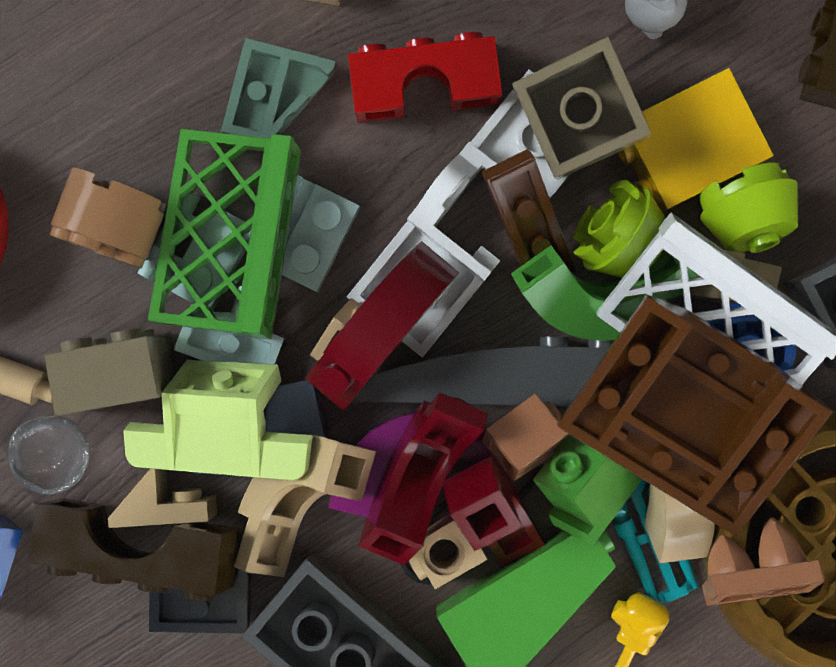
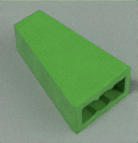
[436,530,616,667]

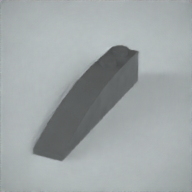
[353,337,615,407]

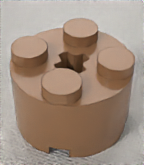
[49,168,167,269]

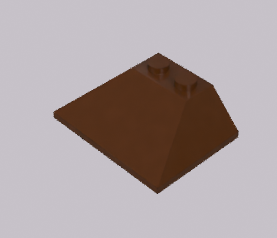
[557,294,833,536]

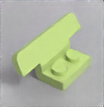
[123,360,313,480]

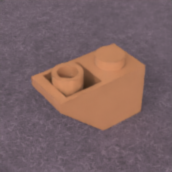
[482,393,568,481]

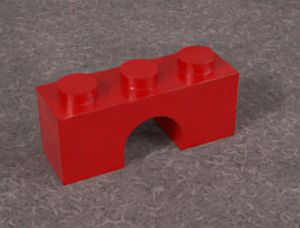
[348,32,502,123]

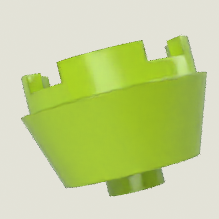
[698,162,798,253]
[573,180,666,278]

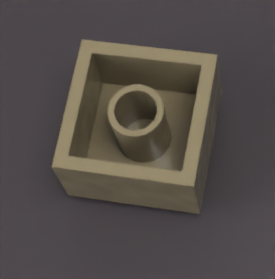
[512,37,651,180]
[44,328,176,416]

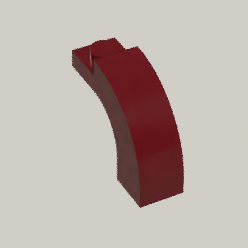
[305,241,460,411]
[358,392,488,565]
[444,456,545,566]

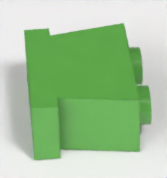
[533,434,643,546]

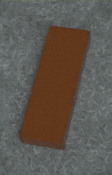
[482,149,576,273]

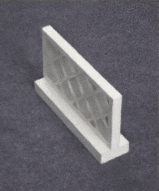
[596,212,836,385]

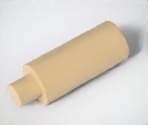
[0,356,53,405]

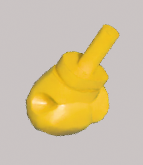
[611,592,670,667]

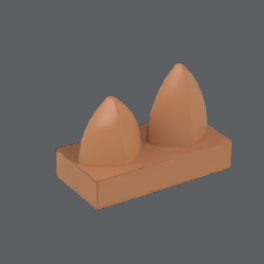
[702,517,824,606]

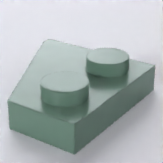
[221,38,337,139]

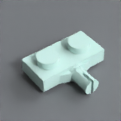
[174,286,284,364]

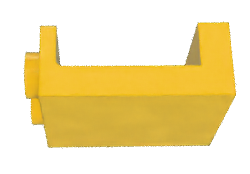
[617,68,774,212]

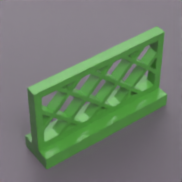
[148,129,301,340]

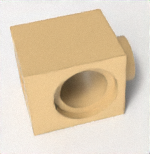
[409,515,487,589]

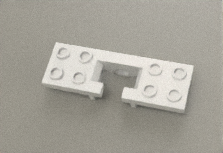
[347,70,569,358]

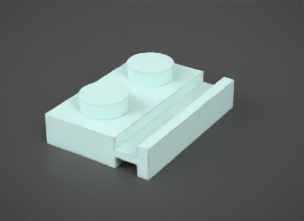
[282,175,360,293]

